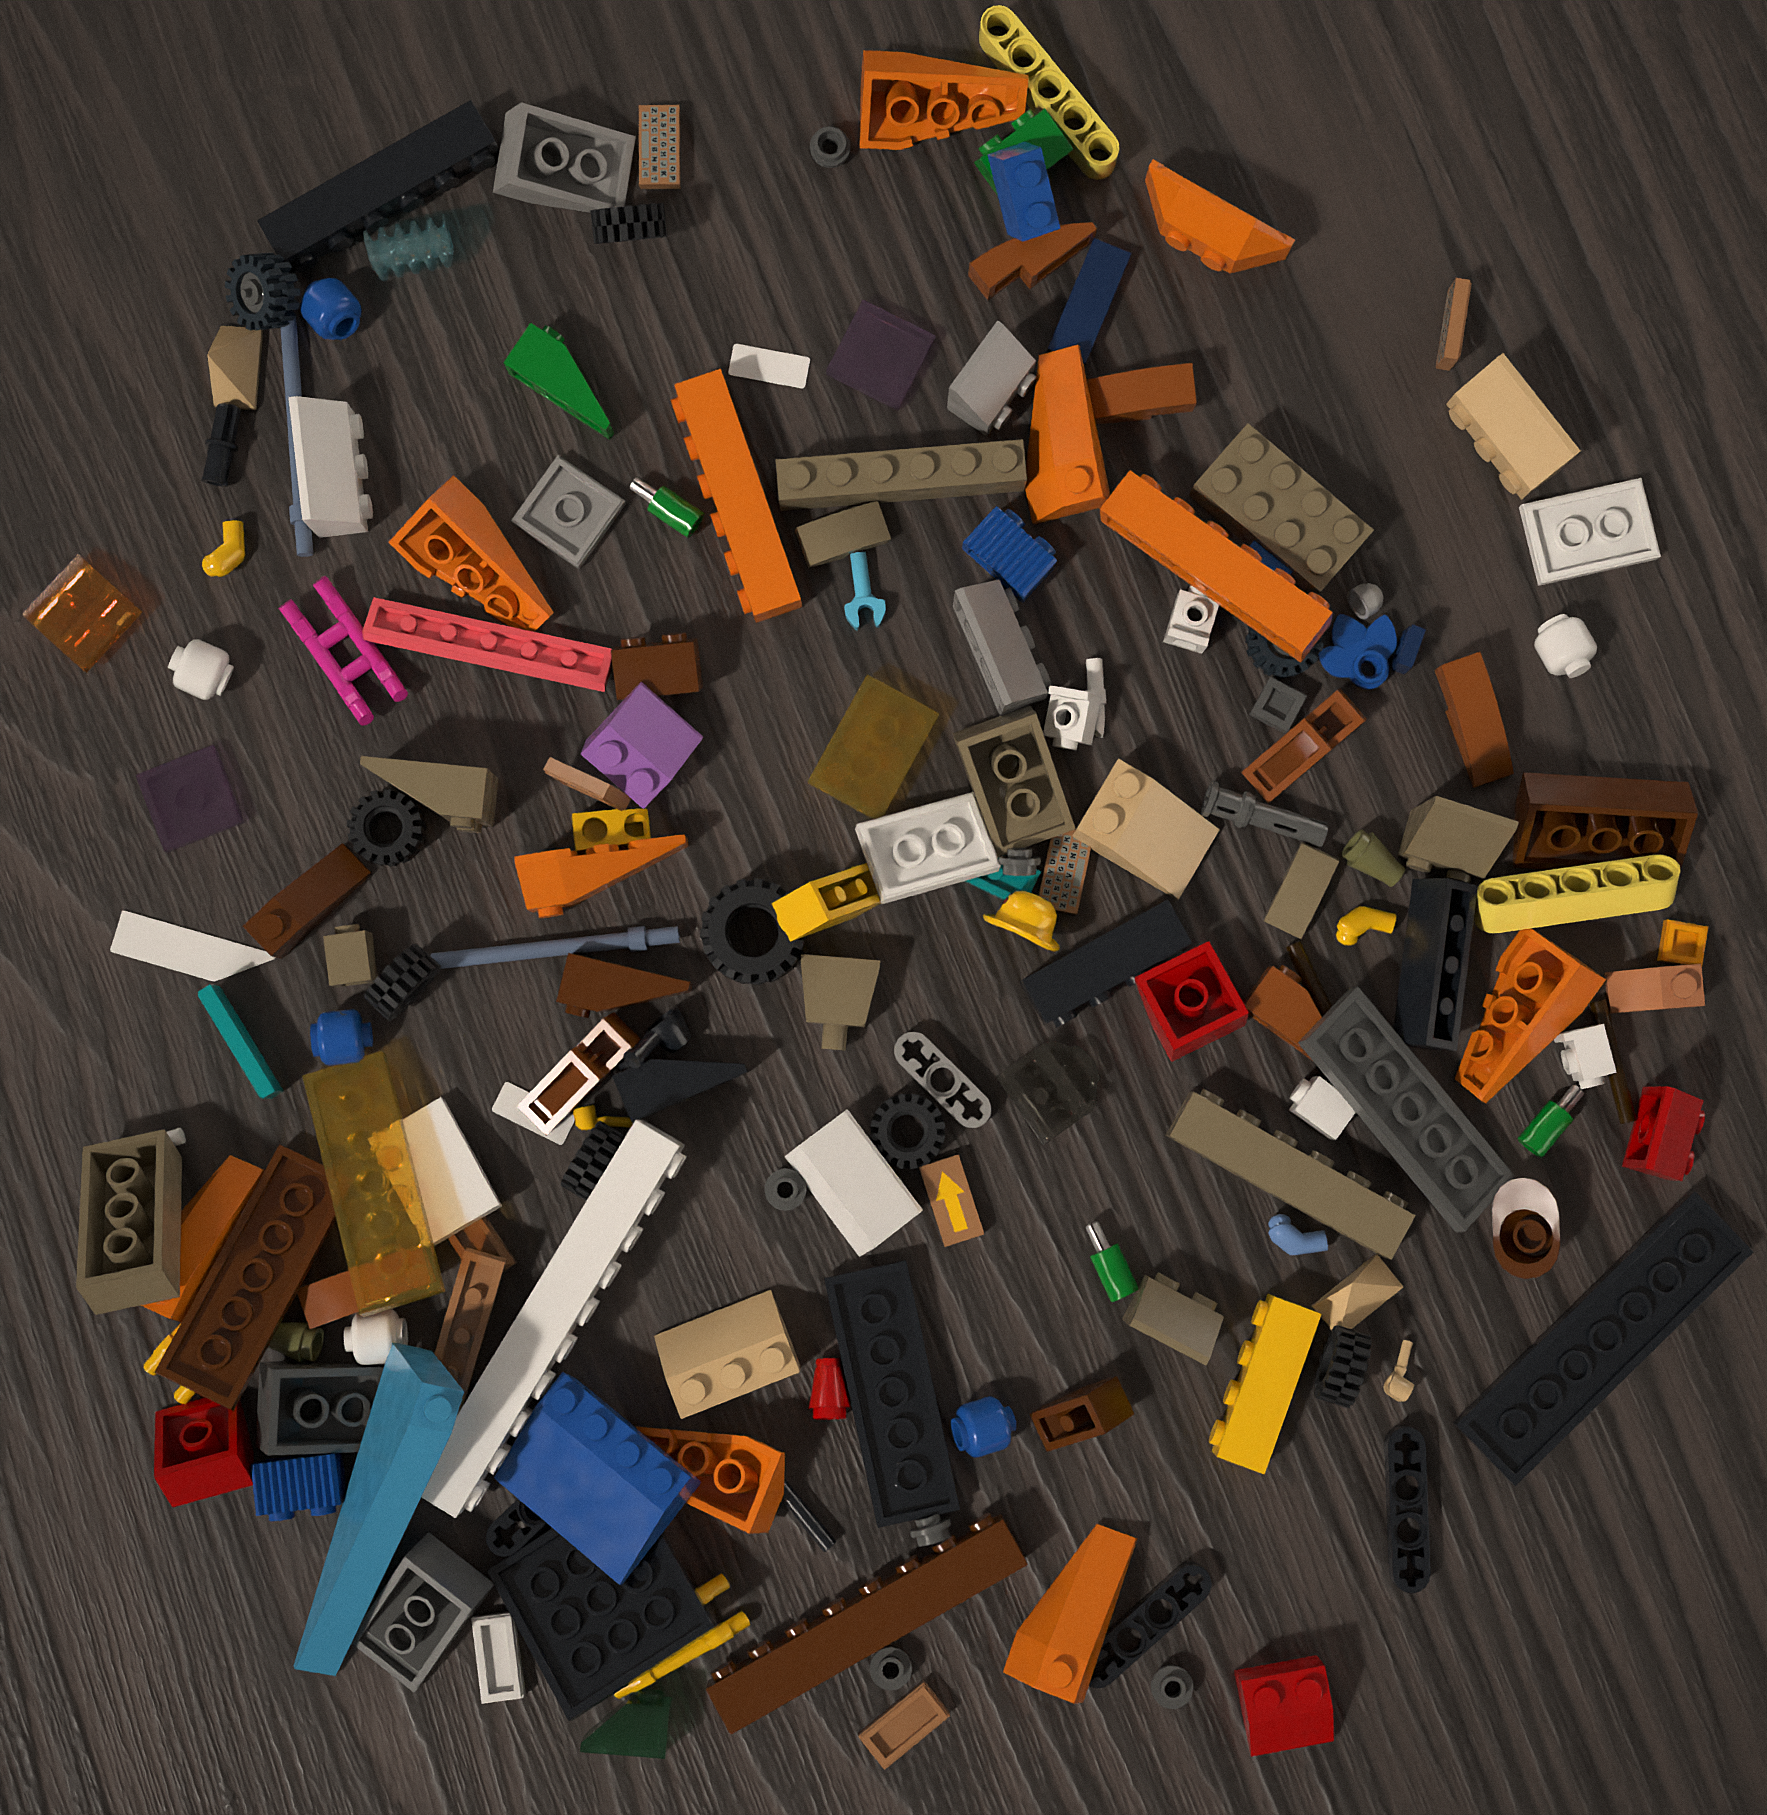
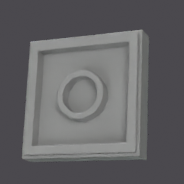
[511,455,626,570]

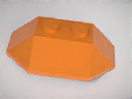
[1145,159,1295,274]

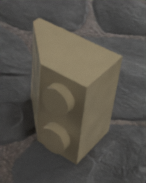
[1122,1272,1224,1365]

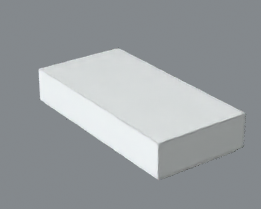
[471,1611,526,1704]

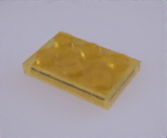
[807,674,939,819]

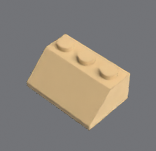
[1446,353,1581,500]
[654,1289,801,1419]

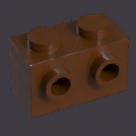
[611,632,703,700]

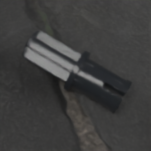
[201,403,241,487]

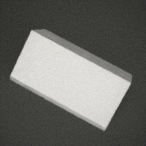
[785,1109,923,1257]

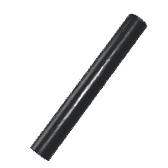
[781,1478,837,1552]

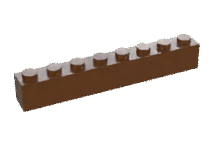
[706,1513,1028,1735]

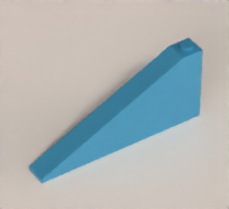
[294,1343,464,1676]

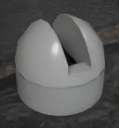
[1347,583,1384,619]

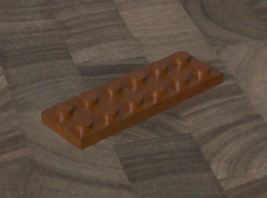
[155,1144,356,1411]

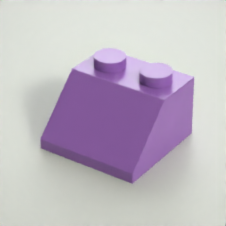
[581,682,703,809]

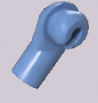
[1268,1214,1328,1255]

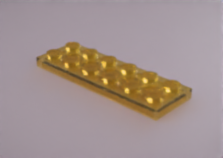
[302,1051,445,1317]

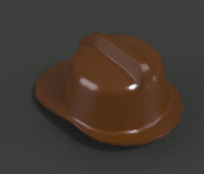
[1492,1177,1560,1279]

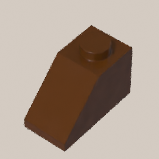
[1029,1376,1134,1452]

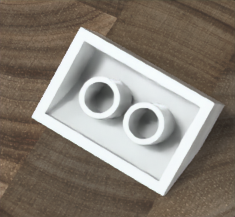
[289,396,373,538]

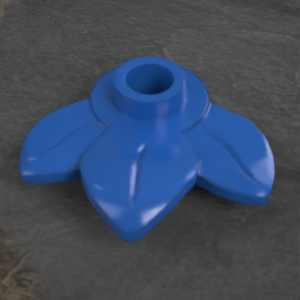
[1318,614,1397,690]

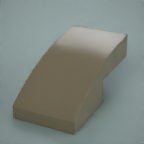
[795,501,891,568]
[1264,842,1339,939]

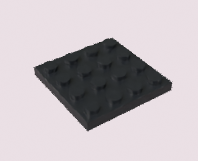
[487,1528,718,1721]

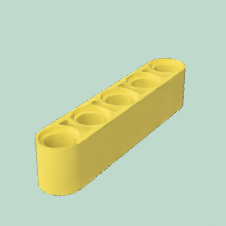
[979,5,1119,180]
[1474,855,1680,933]

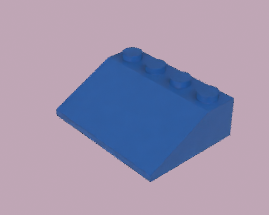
[494,1372,701,1585]

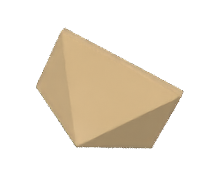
[207,326,263,410]
[1312,1254,1403,1331]

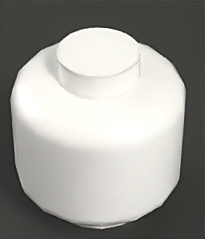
[1534,614,1597,678]
[168,639,234,700]
[344,1308,408,1365]

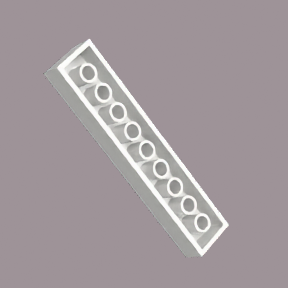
[421,1119,687,1518]

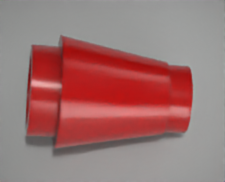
[809,1358,851,1420]

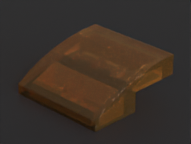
[22,554,142,673]

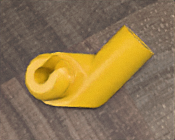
[1336,906,1396,946]

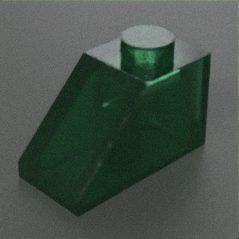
[580,1689,673,1759]

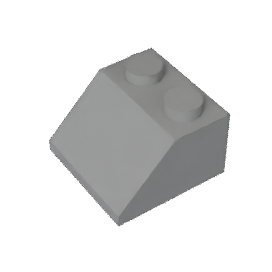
[947,321,1037,437]

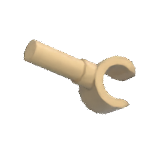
[1383,1340,1414,1402]

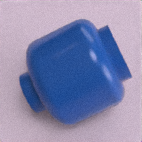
[300,278,362,340]
[310,1009,373,1066]
[951,1396,1016,1458]

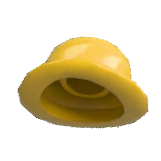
[983,890,1060,952]

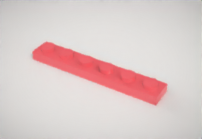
[362,597,612,692]

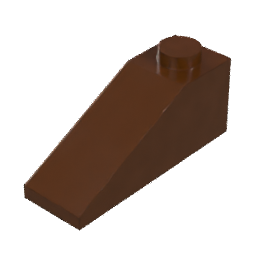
[243,843,372,959]
[556,953,693,1018]

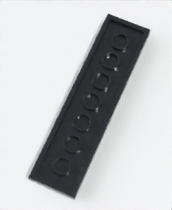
[1453,1191,1754,1486]

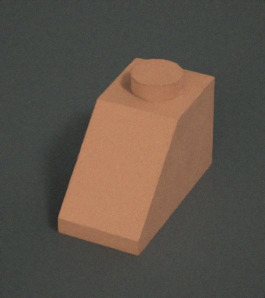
[1604,964,1705,1014]

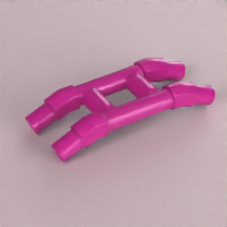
[278,575,408,726]

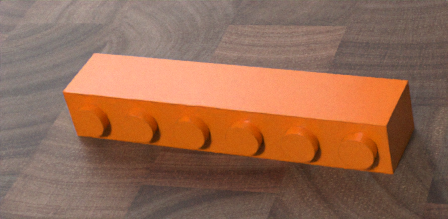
[670,369,802,623]
[1100,470,1333,663]

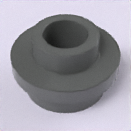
[810,126,850,168]
[999,848,1041,876]
[765,1168,806,1211]
[910,1514,952,1547]
[870,1646,912,1690]
[1151,1665,1193,1709]

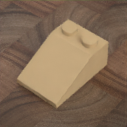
[1072,758,1220,900]

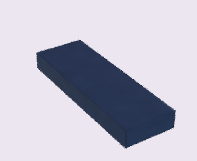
[1047,238,1131,367]

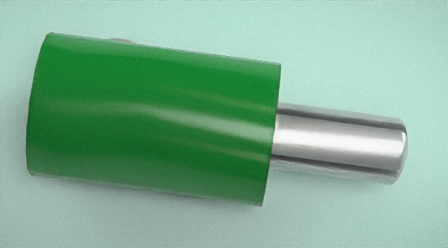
[630,477,705,538]
[1517,1085,1584,1159]
[1086,1221,1139,1302]

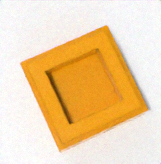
[1657,919,1708,967]

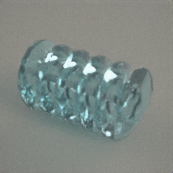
[363,214,454,281]

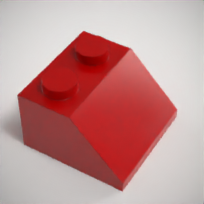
[1134,941,1249,1062]
[1622,1086,1705,1181]
[154,1398,254,1508]
[1234,1655,1334,1757]

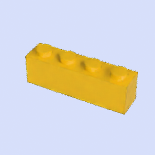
[1209,1294,1322,1475]

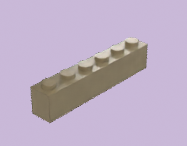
[776,439,1027,511]
[1165,1089,1416,1260]

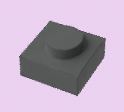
[1249,676,1306,734]

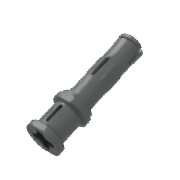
[1200,780,1328,847]

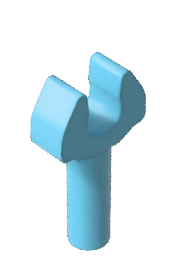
[844,552,886,631]

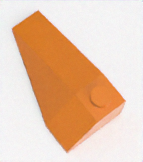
[859,50,1029,150]
[1025,345,1111,524]
[388,475,554,632]
[514,834,689,918]
[1455,928,1606,1103]
[141,1155,265,1322]
[635,1426,785,1534]
[1003,1524,1137,1704]

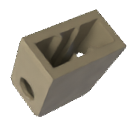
[801,954,880,1051]

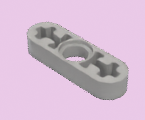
[894,1032,991,1128]

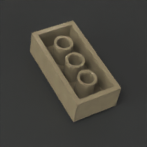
[1188,423,1374,595]
[76,1129,182,1315]

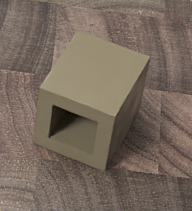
[323,924,378,988]

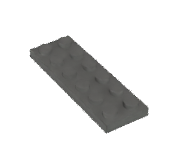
[1298,986,1515,1233]

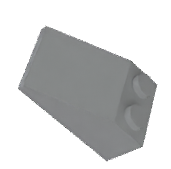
[493,102,636,213]

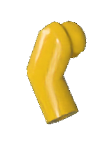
[202,520,245,577]

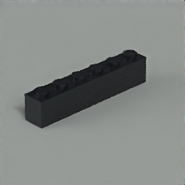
[257,100,499,274]

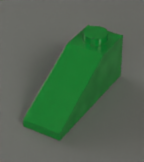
[503,323,614,440]

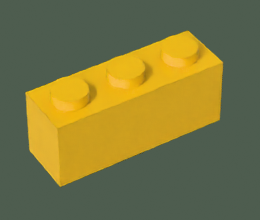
[771,863,881,942]

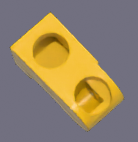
[572,809,651,855]

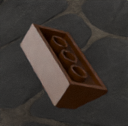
[1513,772,1698,871]

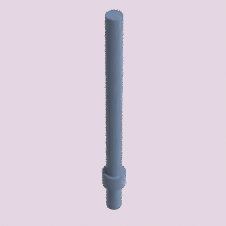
[280,317,313,557]
[431,926,680,969]

